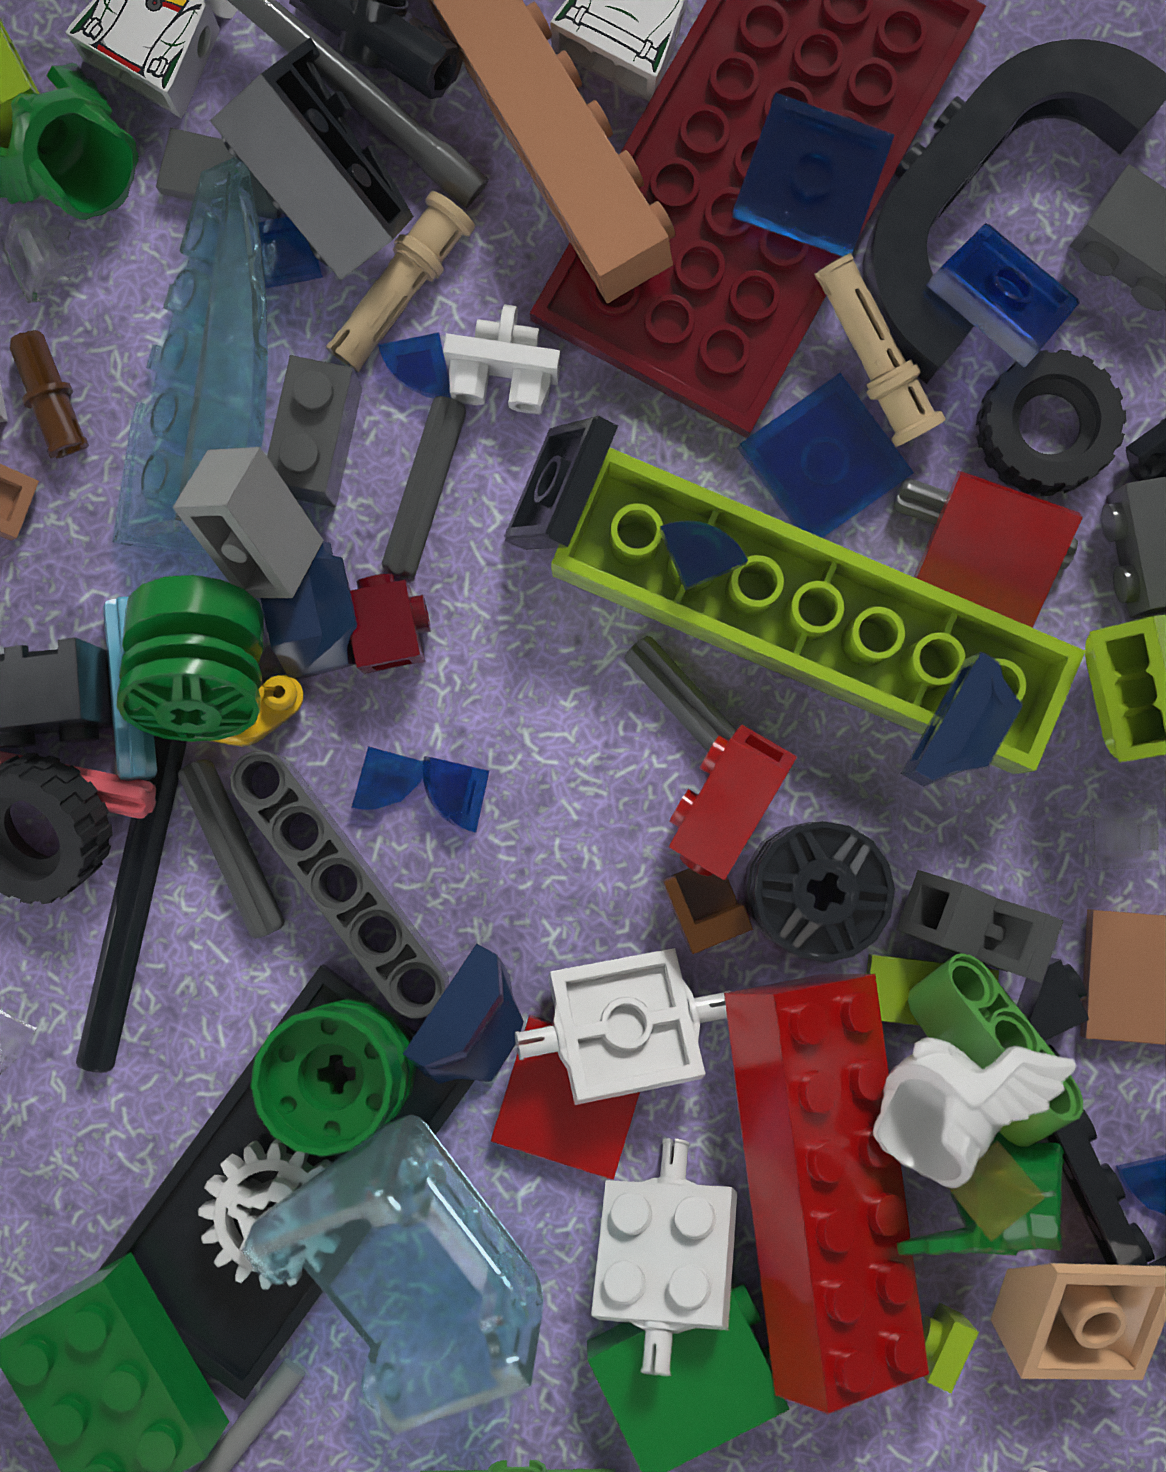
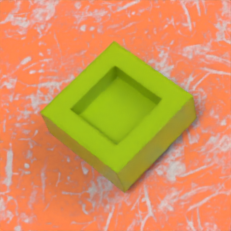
[922,1302,979,1394]

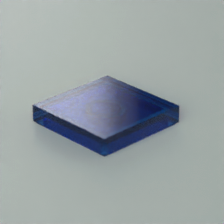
[732,93,895,256]
[927,223,1080,368]
[737,373,914,539]

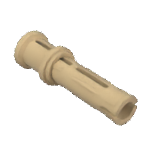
[326,191,475,373]
[814,253,946,447]

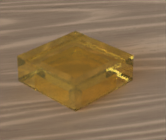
[946,1141,1045,1242]

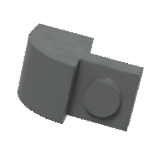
[896,870,1064,984]

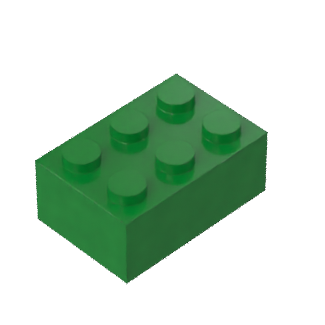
[0,1252,230,1472]

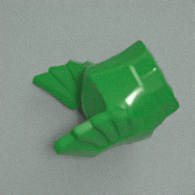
[0,63,139,220]
[897,1131,1064,1256]

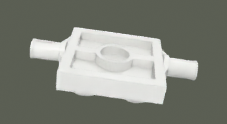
[515,948,731,1105]
[591,1138,737,1376]

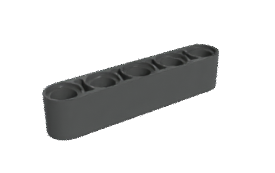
[230,751,449,1018]

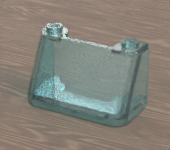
[242,1115,543,1434]

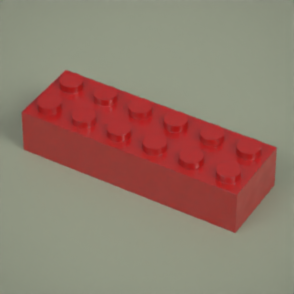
[724,974,929,1414]

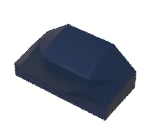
[260,541,358,679]
[901,652,1022,787]
[403,943,524,1084]

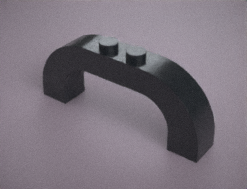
[863,39,1166,384]

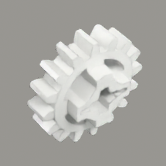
[198,1139,347,1289]

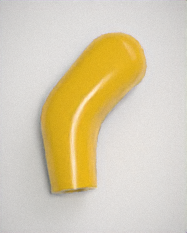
[211,675,303,747]

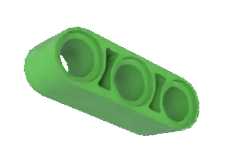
[908,953,1083,1147]

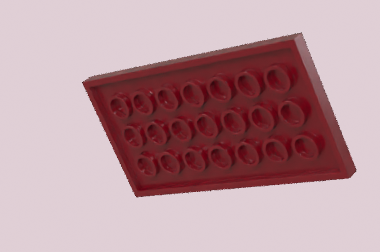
[530,0,986,439]

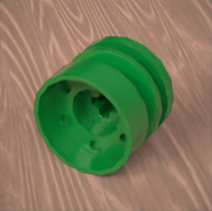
[116,575,264,742]
[251,999,416,1156]

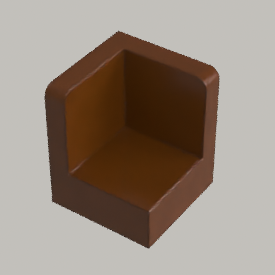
[660,868,754,954]

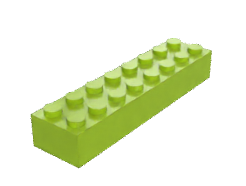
[551,448,1085,775]

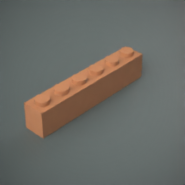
[427,0,676,303]

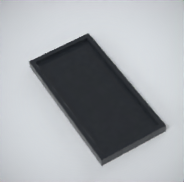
[97,964,475,1400]

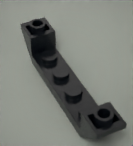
[1017,957,1166,1266]

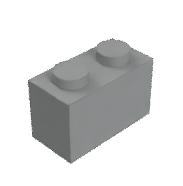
[173,447,324,598]

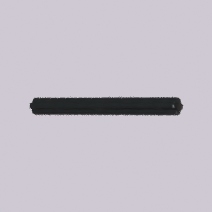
[76,735,187,1073]

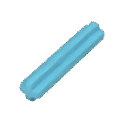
[103,597,157,781]

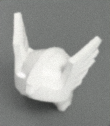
[873,1038,1076,1188]

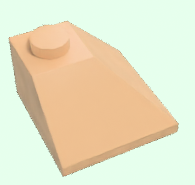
[990,1263,1166,1380]

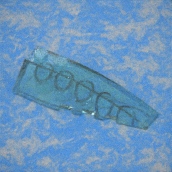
[112,157,268,555]

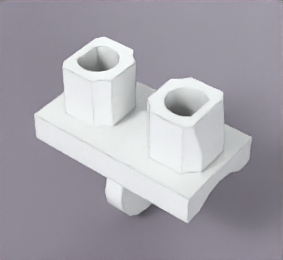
[443,304,560,415]

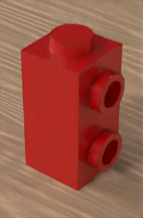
[669,724,797,881]

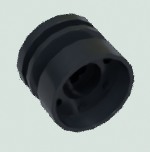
[743,821,895,963]

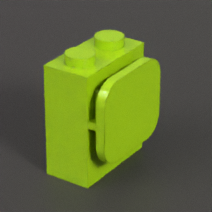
[1085,614,1166,763]

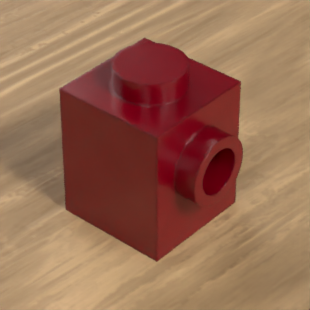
[350,574,431,674]

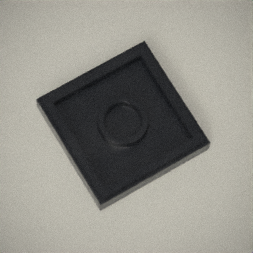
[504,415,618,550]

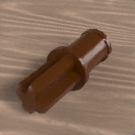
[9,330,89,459]

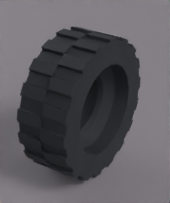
[976,349,1127,496]
[0,753,113,904]

